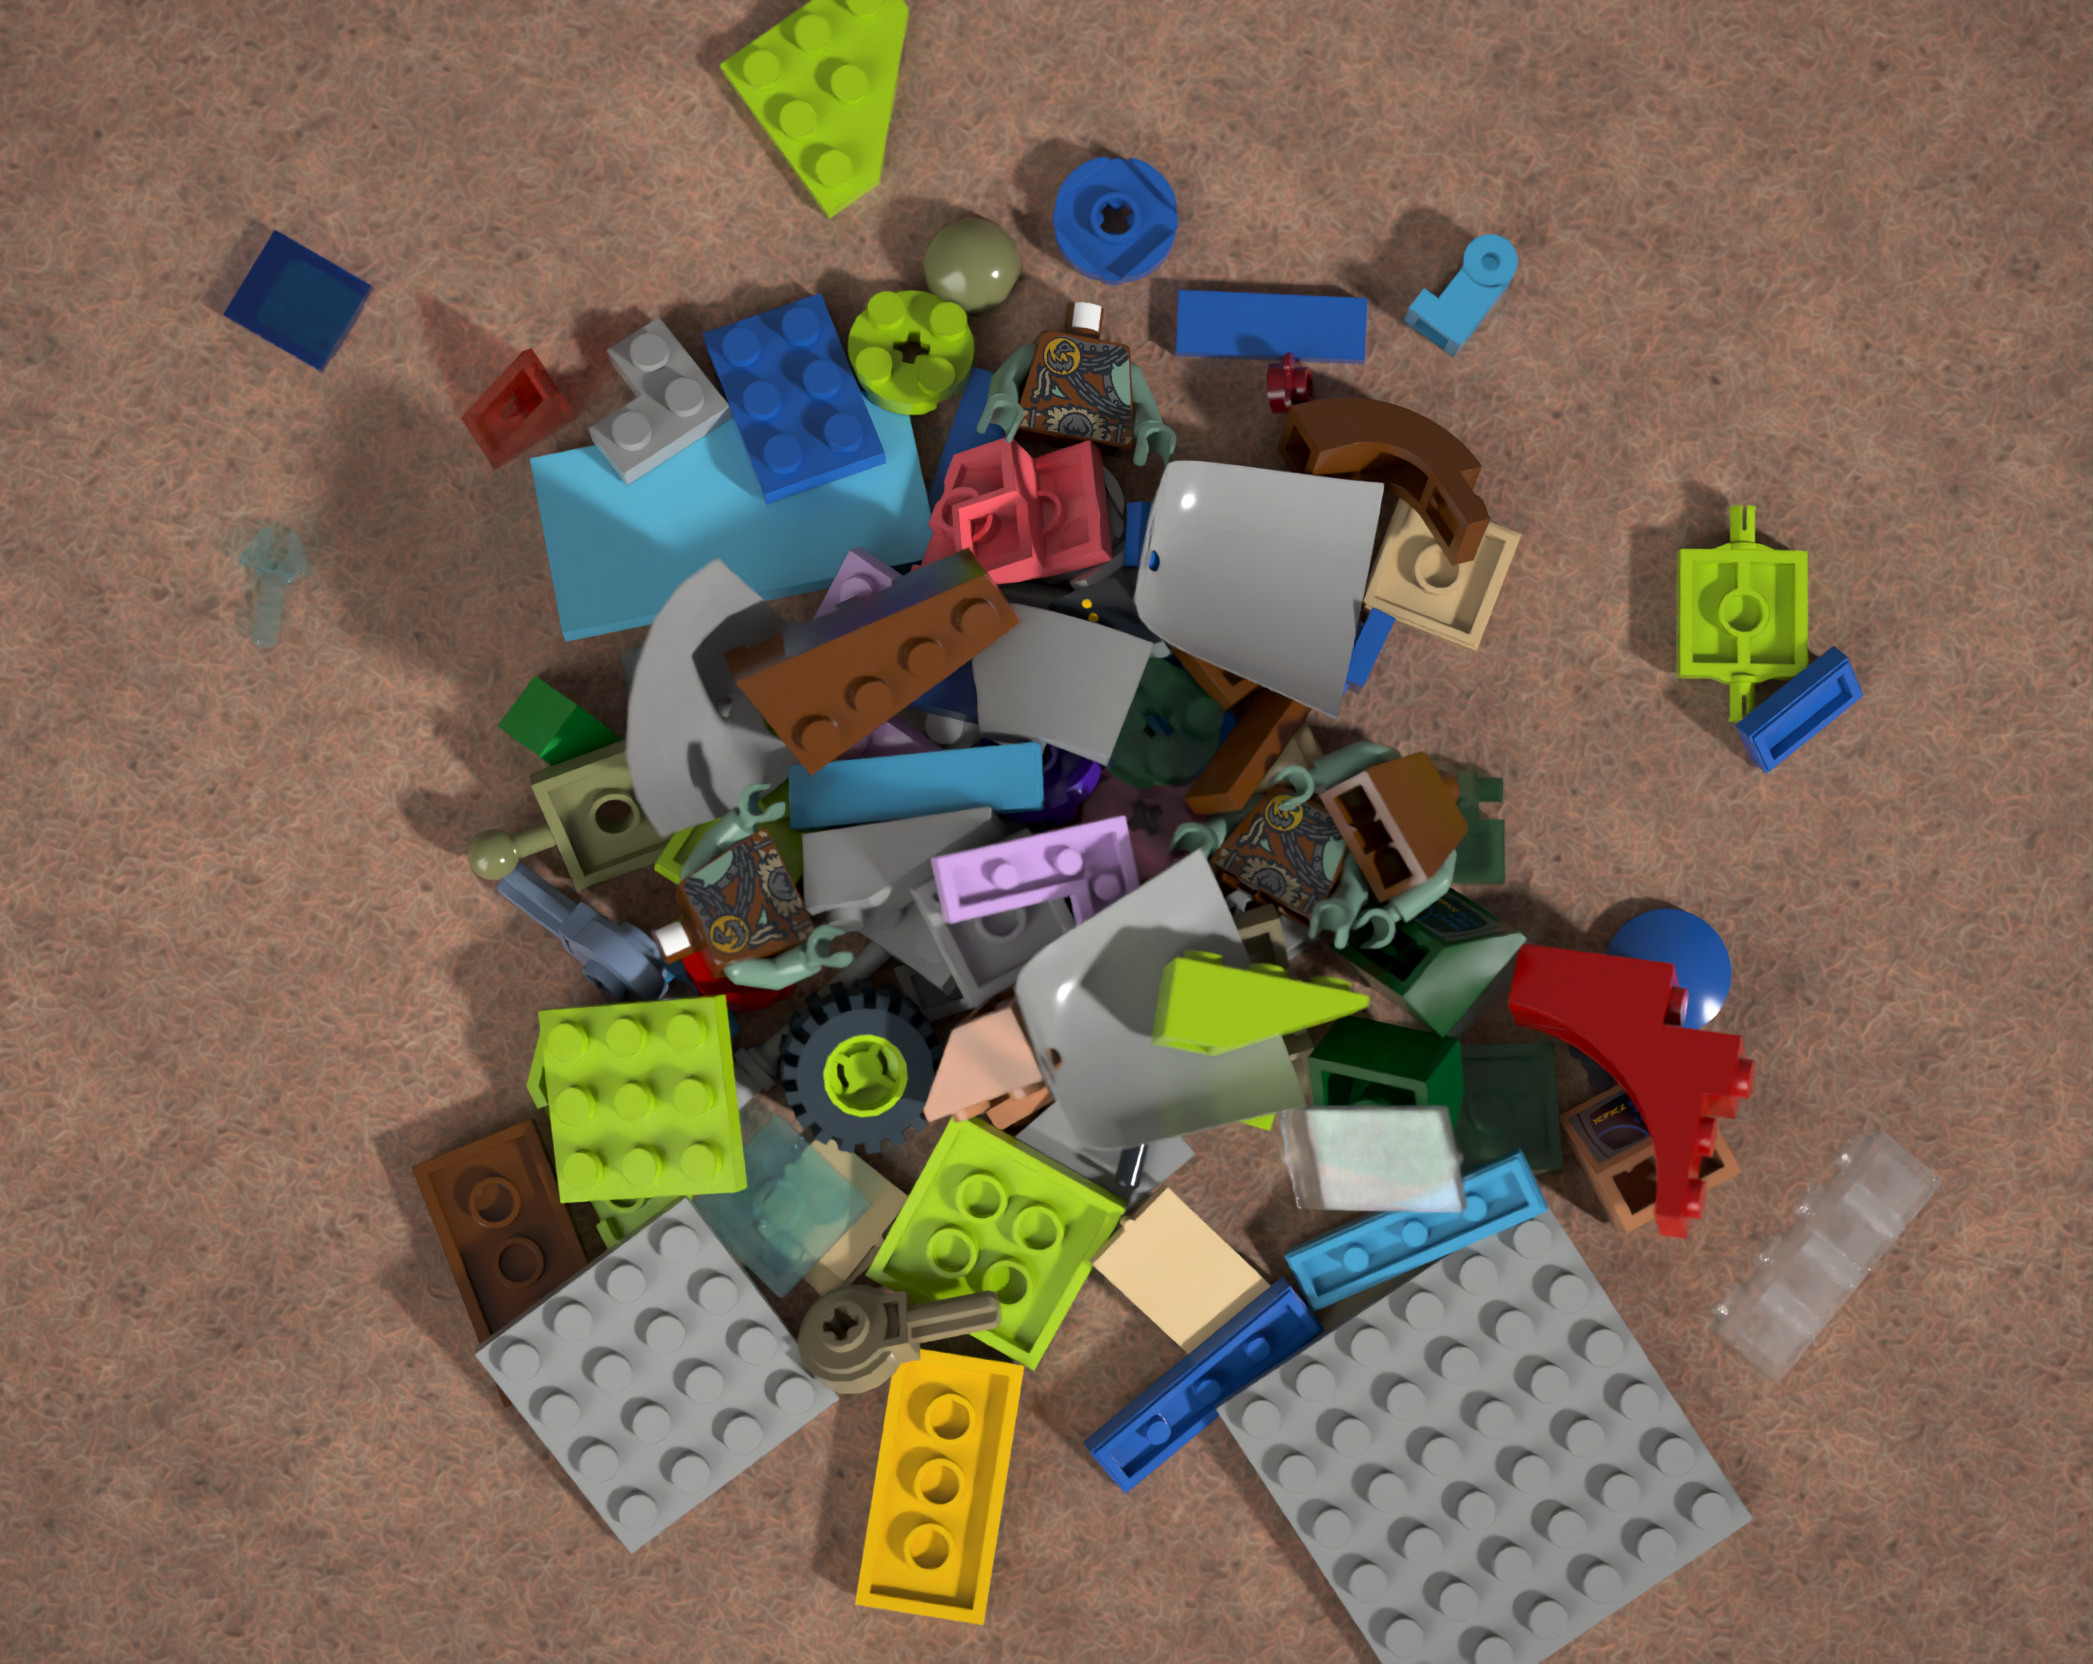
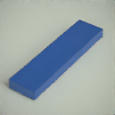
[1083,1277,1324,1494]

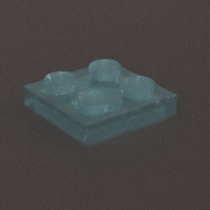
[693,1114,873,1298]

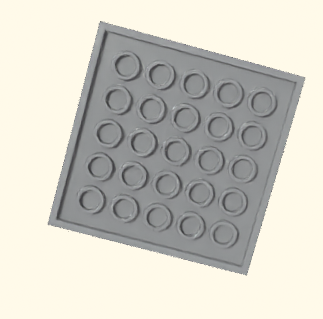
[1214,1206,1753,1664]

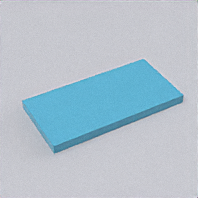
[530,391,933,642]

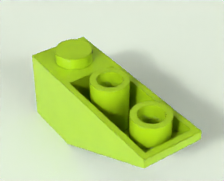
[1151,951,1370,1056]

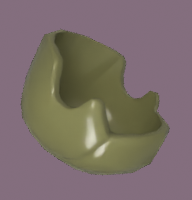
[923,217,1021,315]

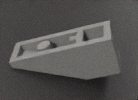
[802,807,1008,932]

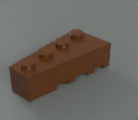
[723,547,1022,776]

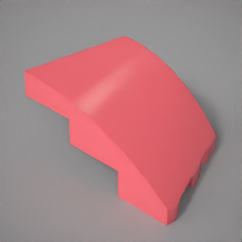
[910,437,1113,585]

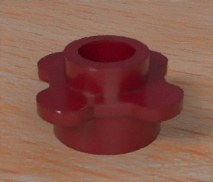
[1267,352,1314,414]

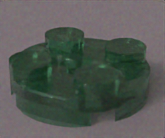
[1104,657,1224,789]

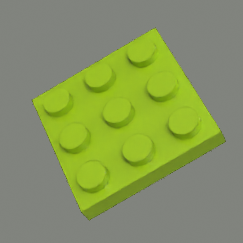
[538,994,748,1203]
[865,1116,1128,1370]

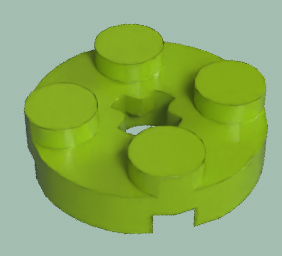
[848,291,974,415]

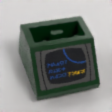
[1329,887,1527,1038]

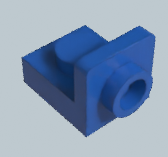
[1342,608,1396,697]

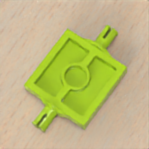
[1676,505,1808,723]

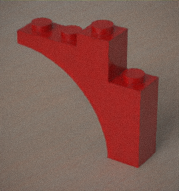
[1508,944,1755,1239]

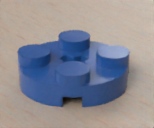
[1053,156,1178,286]

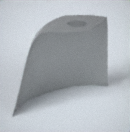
[1134,460,1384,718]
[626,558,801,837]
[1015,848,1307,1150]

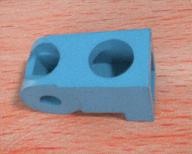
[1404,234,1518,358]

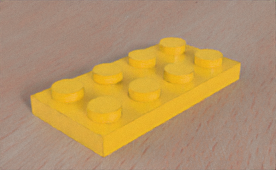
[855,1348,1025,1625]

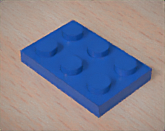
[702,293,886,505]

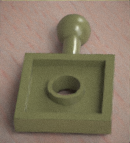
[467,739,676,891]

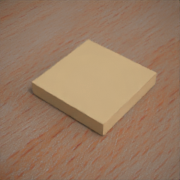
[1363,498,1522,653]

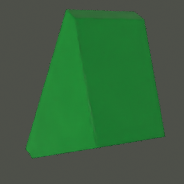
[498,676,623,766]

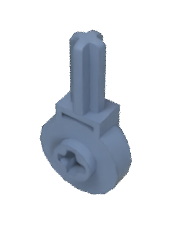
[497,863,668,1002]

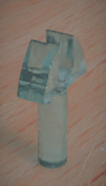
[239,526,312,648]

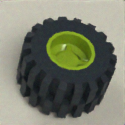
[778,979,944,1154]

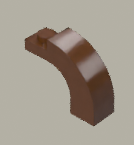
[1277,397,1491,566]

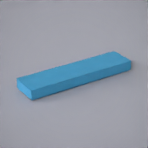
[788,742,1044,833]
[1284,1148,1548,1312]

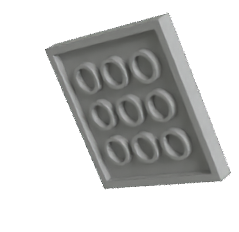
[474,1195,840,1554]

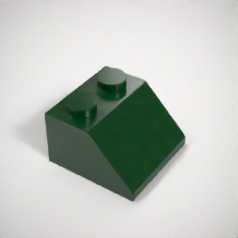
[1308,1015,1465,1187]

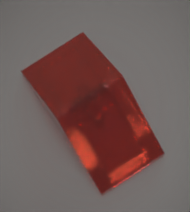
[461,348,577,470]

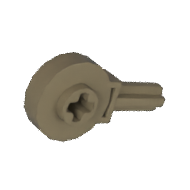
[798,1285,1002,1394]

